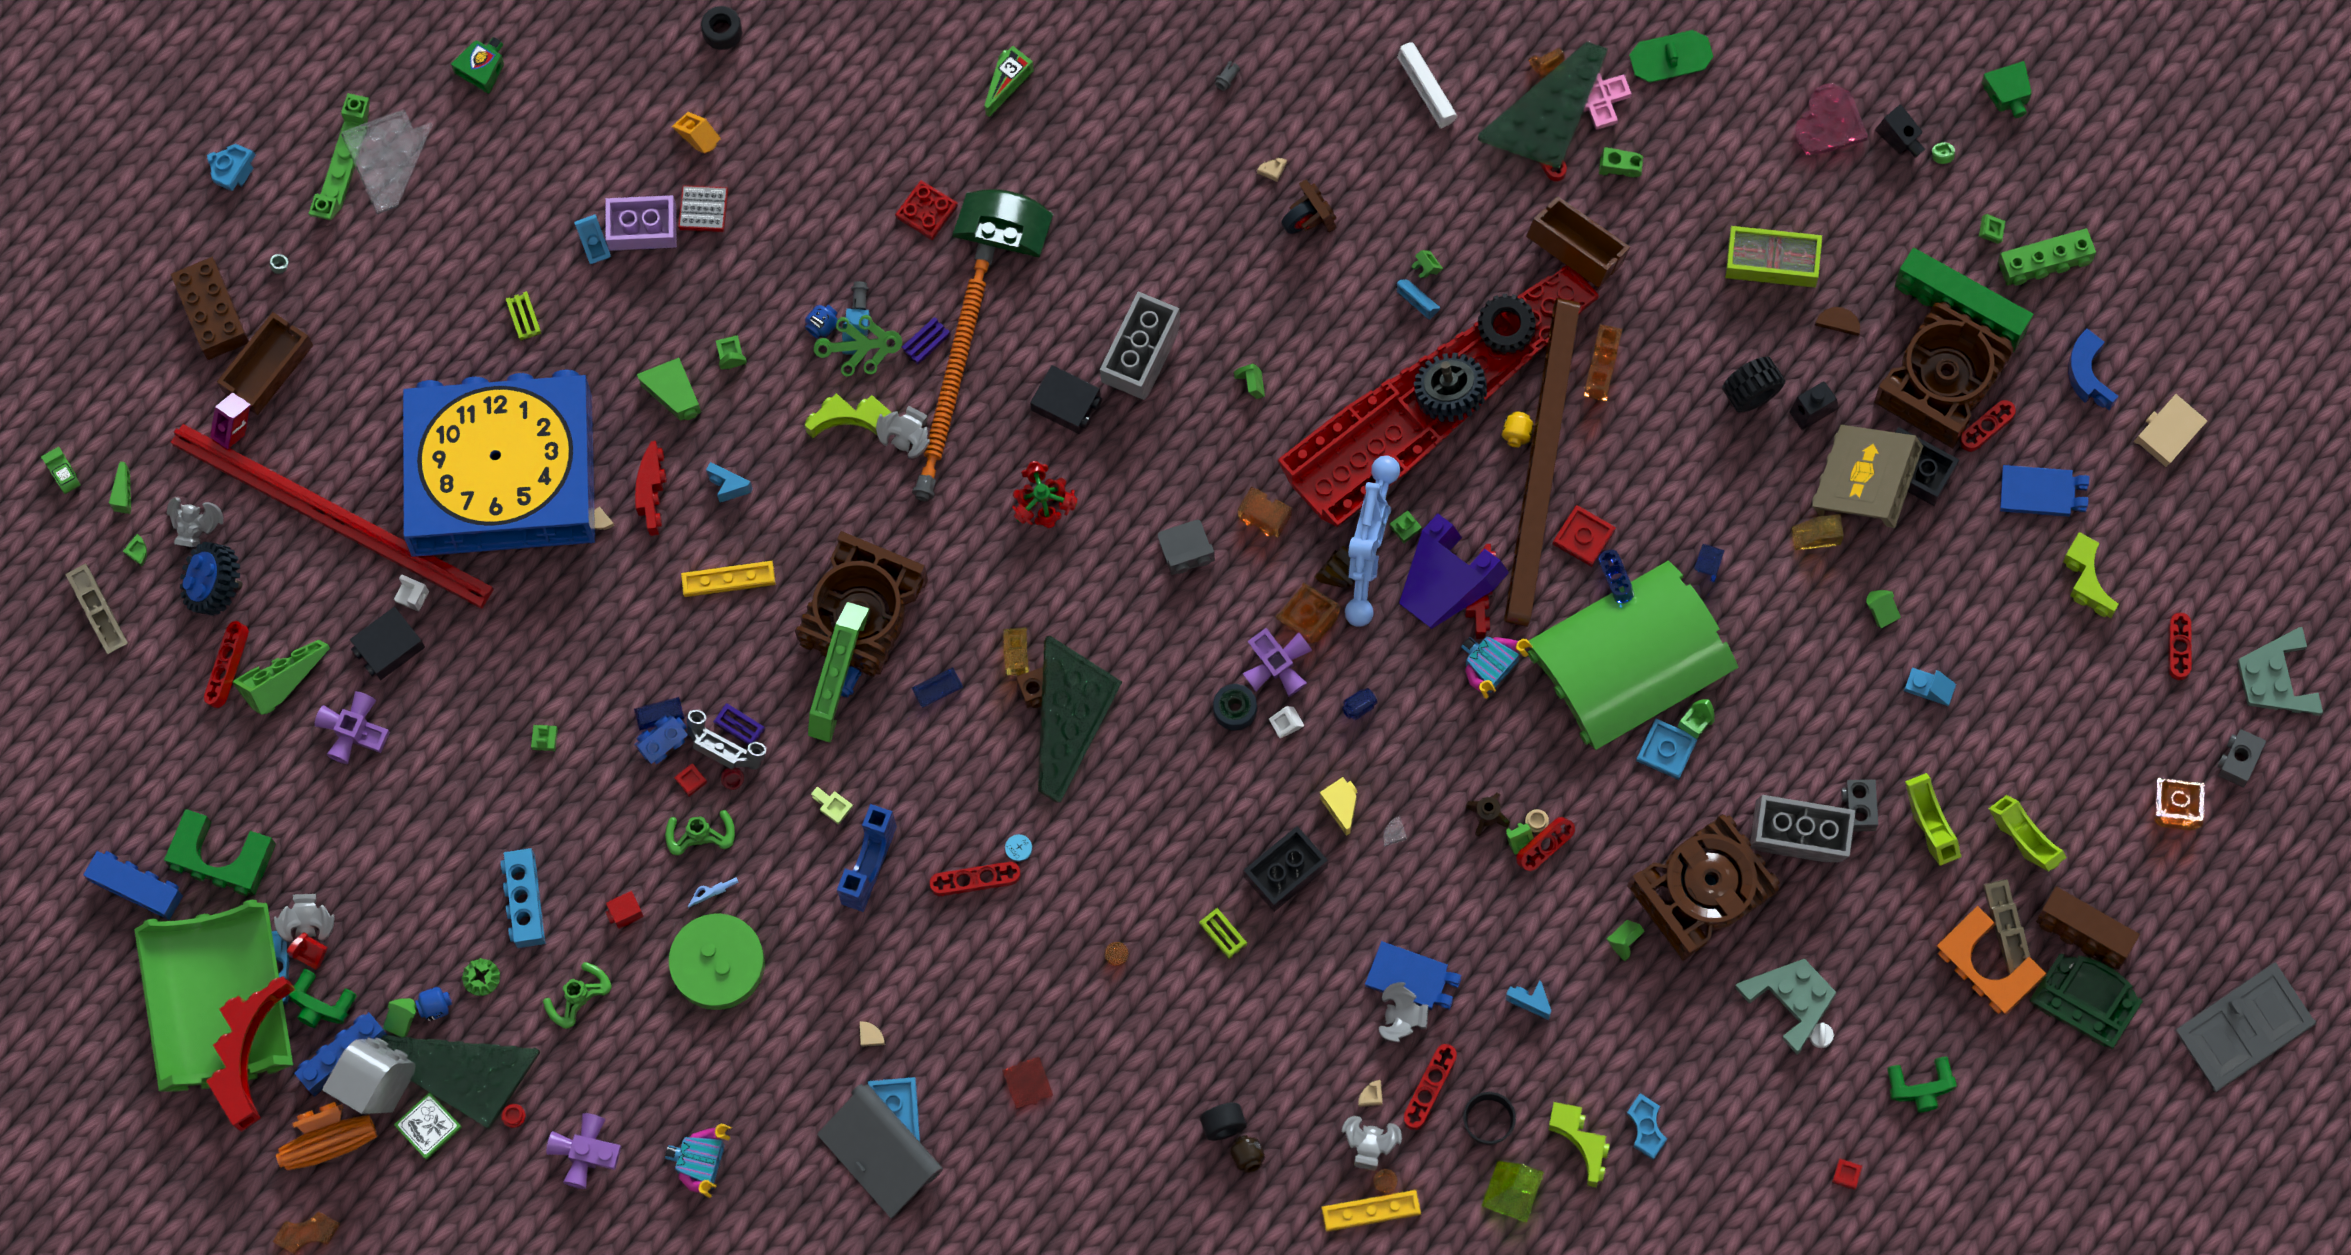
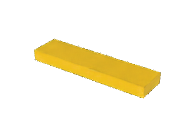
[681,561,776,597]
[1322,1190,1421,1232]

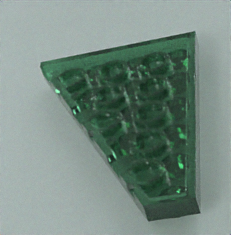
[1478,42,1608,169]
[1038,636,1122,803]
[381,1035,541,1130]

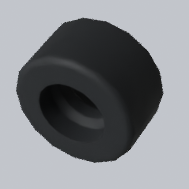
[701,6,742,50]
[1200,1102,1247,1141]

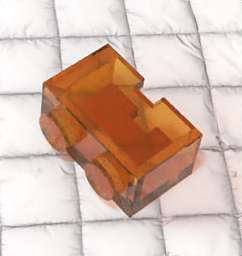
[1238,487,1292,538]

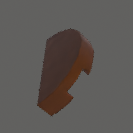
[1815,307,1860,336]

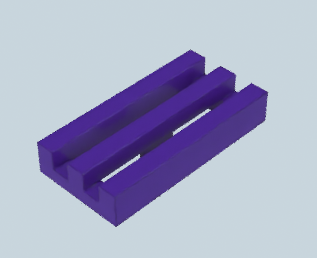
[902,317,951,364]
[713,703,765,745]

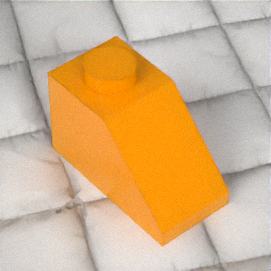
[672,112,721,153]

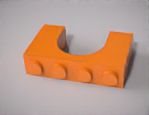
[1937,906,2047,1015]

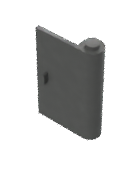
[817,1084,943,1218]

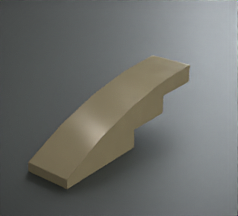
[65,564,128,654]
[1983,879,2030,975]

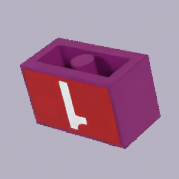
[210,393,250,449]

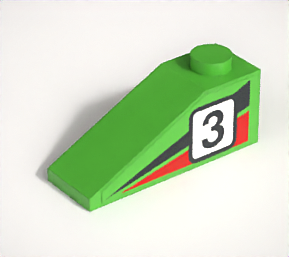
[985,46,1034,117]

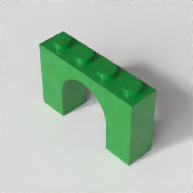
[164,809,276,896]

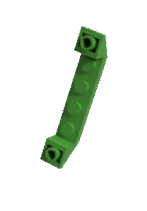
[309,93,370,220]
[808,602,870,742]

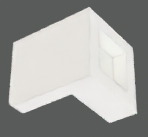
[394,575,429,612]

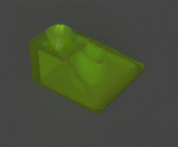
[1482,1161,1544,1222]

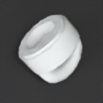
[1809,1022,1834,1048]

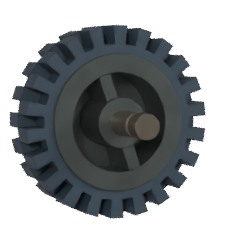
[1414,353,1487,422]

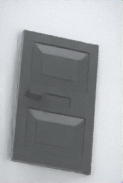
[2175,962,2316,1092]

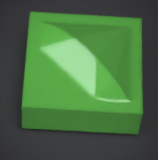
[1979,214,2005,244]

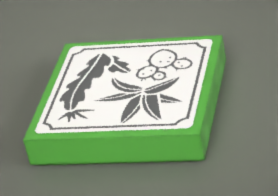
[394,1092,462,1160]

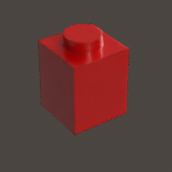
[605,891,644,929]

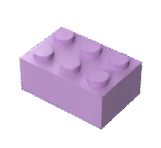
[606,195,677,251]

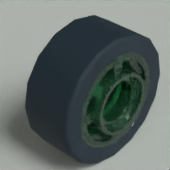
[1213,684,1257,731]

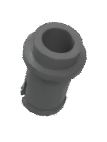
[1215,61,1240,91]
[851,281,869,310]

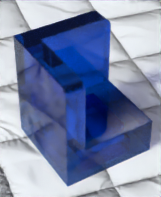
[1694,544,1725,582]

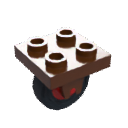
[1282,179,1337,234]

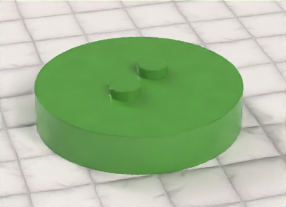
[669,914,765,1010]

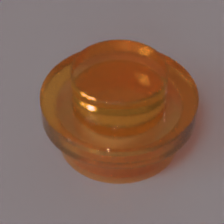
[1105,942,1129,966]
[1374,1169,1398,1193]

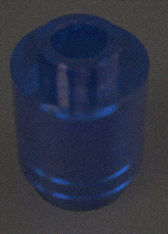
[1342,688,1378,720]

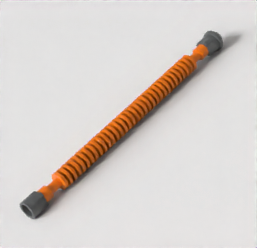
[912,243,996,501]

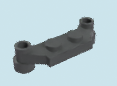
[687,710,766,770]

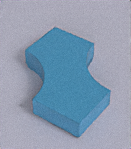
[1627,1093,1667,1160]

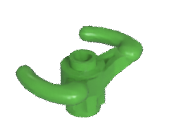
[665,810,735,855]
[543,962,612,1029]

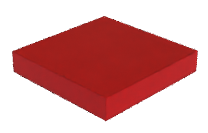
[1552,505,1616,567]

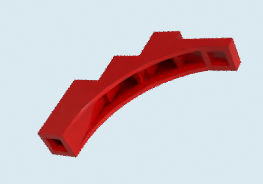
[206,976,295,1132]

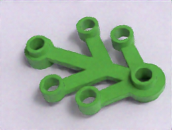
[814,315,902,376]

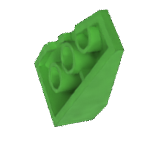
[233,640,330,715]

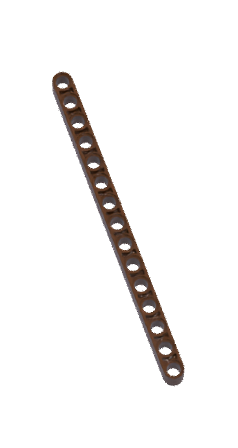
[1504,298,1580,627]

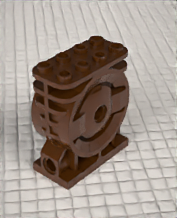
[1874,302,2013,449]
[795,531,928,677]
[1627,814,1780,961]

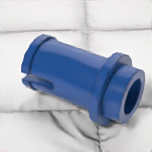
[841,667,862,698]

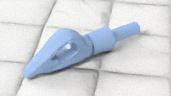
[688,877,739,908]

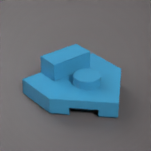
[207,144,256,191]

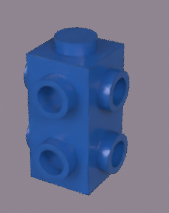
[634,715,688,764]

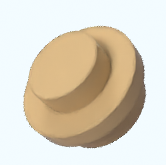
[1525,809,1549,833]

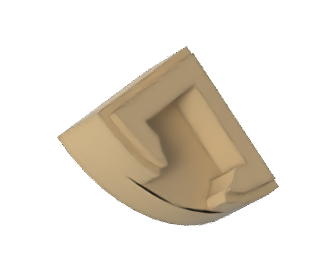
[1257,158,1287,182]
[594,507,614,530]
[860,1022,885,1047]
[1359,1080,1382,1107]

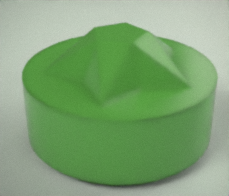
[1932,142,1955,164]

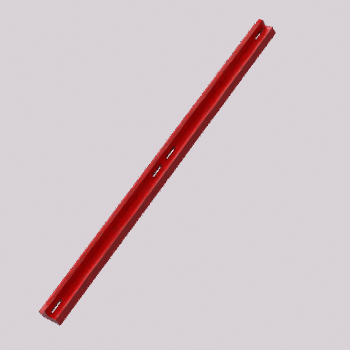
[171,424,494,609]

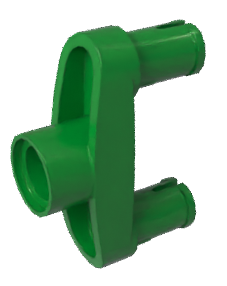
[287,969,357,1028]
[1887,1057,1957,1112]

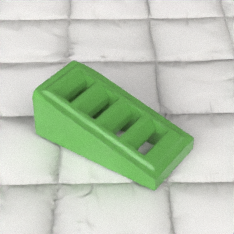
[109,461,131,514]

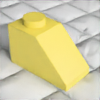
[1320,777,1358,836]

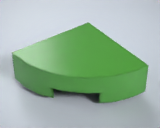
[123,534,147,566]

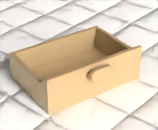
[2133,394,2207,467]

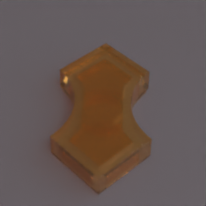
[273,1212,340,1255]

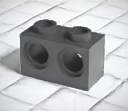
[1841,779,1878,832]

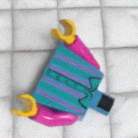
[1461,636,1533,698]
[665,1124,731,1198]

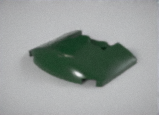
[952,189,1053,258]
[2029,954,2143,1049]

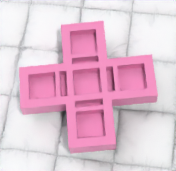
[1560,62,1631,130]

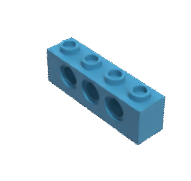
[501,848,546,948]

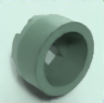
[269,254,288,274]

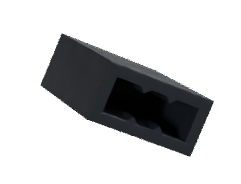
[1030,365,1102,434]
[350,606,425,681]

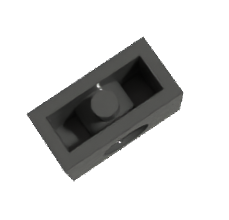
[2217,729,2266,788]

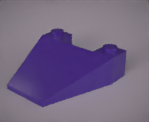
[1399,513,1509,629]

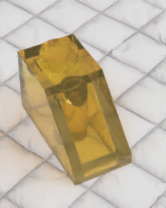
[1792,514,1844,550]
[1004,628,1029,676]

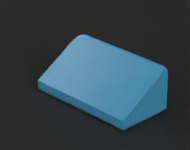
[1397,280,1440,319]

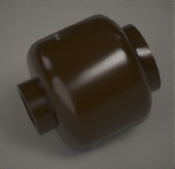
[1230,1135,1265,1173]

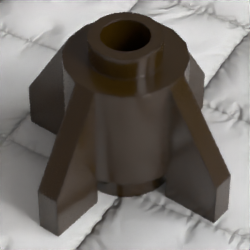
[1314,546,1355,588]
[1466,792,1510,837]

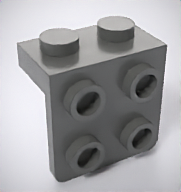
[1158,520,1215,575]

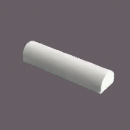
[1398,43,1457,128]

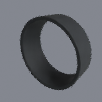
[1463,1092,1516,1145]

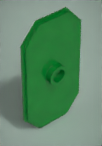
[1629,30,1714,83]

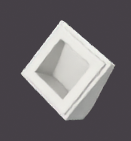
[1269,706,1304,738]

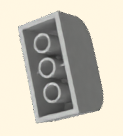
[1100,292,1180,400]
[1750,795,1856,862]
[322,1037,415,1114]

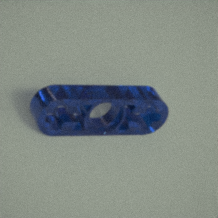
[1598,550,1634,603]

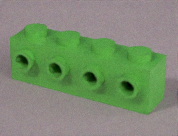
[1998,228,2096,286]

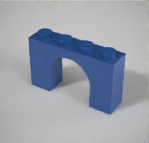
[837,804,897,912]

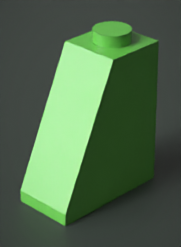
[637,358,701,421]

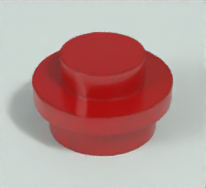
[502,1104,526,1128]

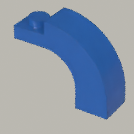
[2068,328,2118,411]

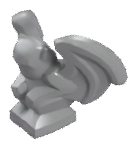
[876,406,930,459]
[167,497,224,547]
[274,894,334,943]
[1379,982,1429,1042]
[1342,1116,1402,1171]

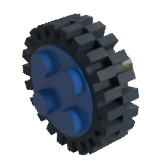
[180,542,243,616]

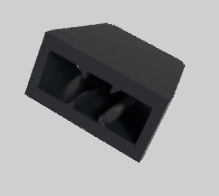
[1875,104,1925,158]
[1789,381,1839,430]

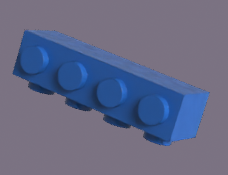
[83,851,183,920]
[294,1013,388,1097]

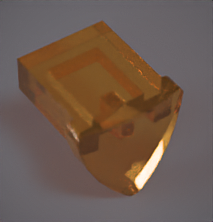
[1528,47,1566,81]

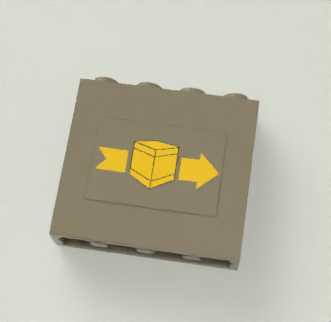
[1812,425,1923,528]

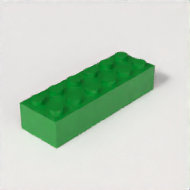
[1895,247,2034,352]

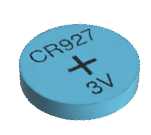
[1005,835,1032,862]

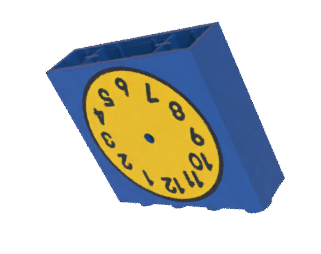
[403,370,595,557]

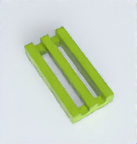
[506,291,542,341]
[1199,908,1247,959]

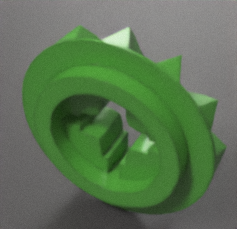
[462,958,500,996]

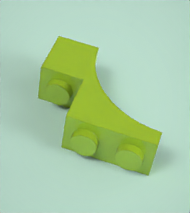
[805,394,891,438]
[2063,532,2119,618]
[1905,773,1961,866]
[1988,795,2067,872]
[1548,1102,1610,1187]

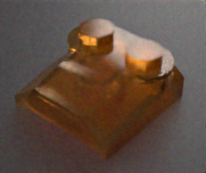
[1275,583,1341,643]
[2153,777,2204,831]

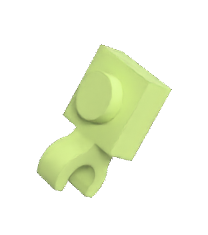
[811,787,853,825]

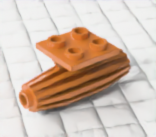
[276,1102,377,1170]

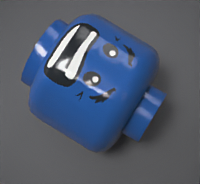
[805,305,838,339]
[415,987,452,1021]

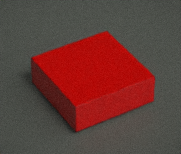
[674,763,707,797]
[1832,1158,1862,1190]

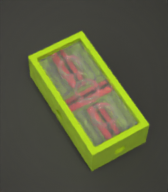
[1725,226,1822,288]

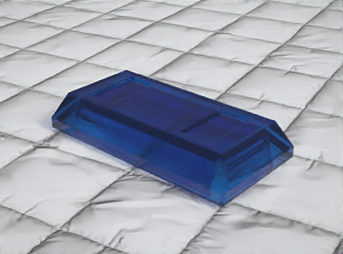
[912,668,964,708]
[634,697,685,730]

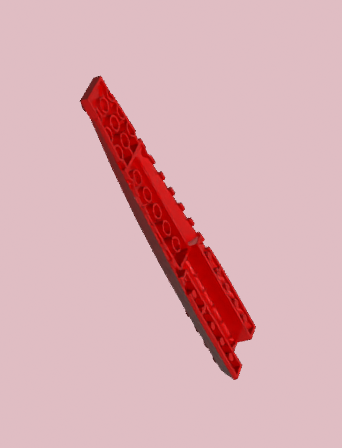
[1278,265,1599,527]

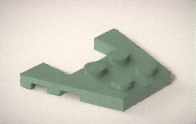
[2237,627,2323,716]
[1735,959,1836,1054]

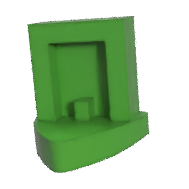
[716,335,747,369]
[1234,364,1265,399]
[1866,590,1901,628]
[1678,699,1715,739]
[1606,920,1645,961]
[383,998,417,1038]

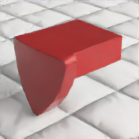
[287,933,328,970]

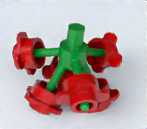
[1012,461,1077,528]

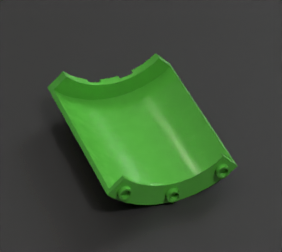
[1527,561,1739,750]
[134,900,293,1091]

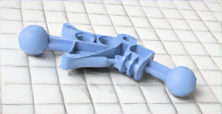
[1344,456,1400,627]

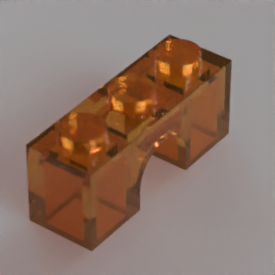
[1584,324,1622,401]

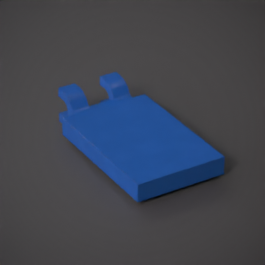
[2000,465,2089,517]
[1365,941,1461,1010]

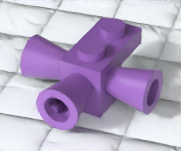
[1242,628,1312,697]
[315,691,390,764]
[546,1113,622,1189]

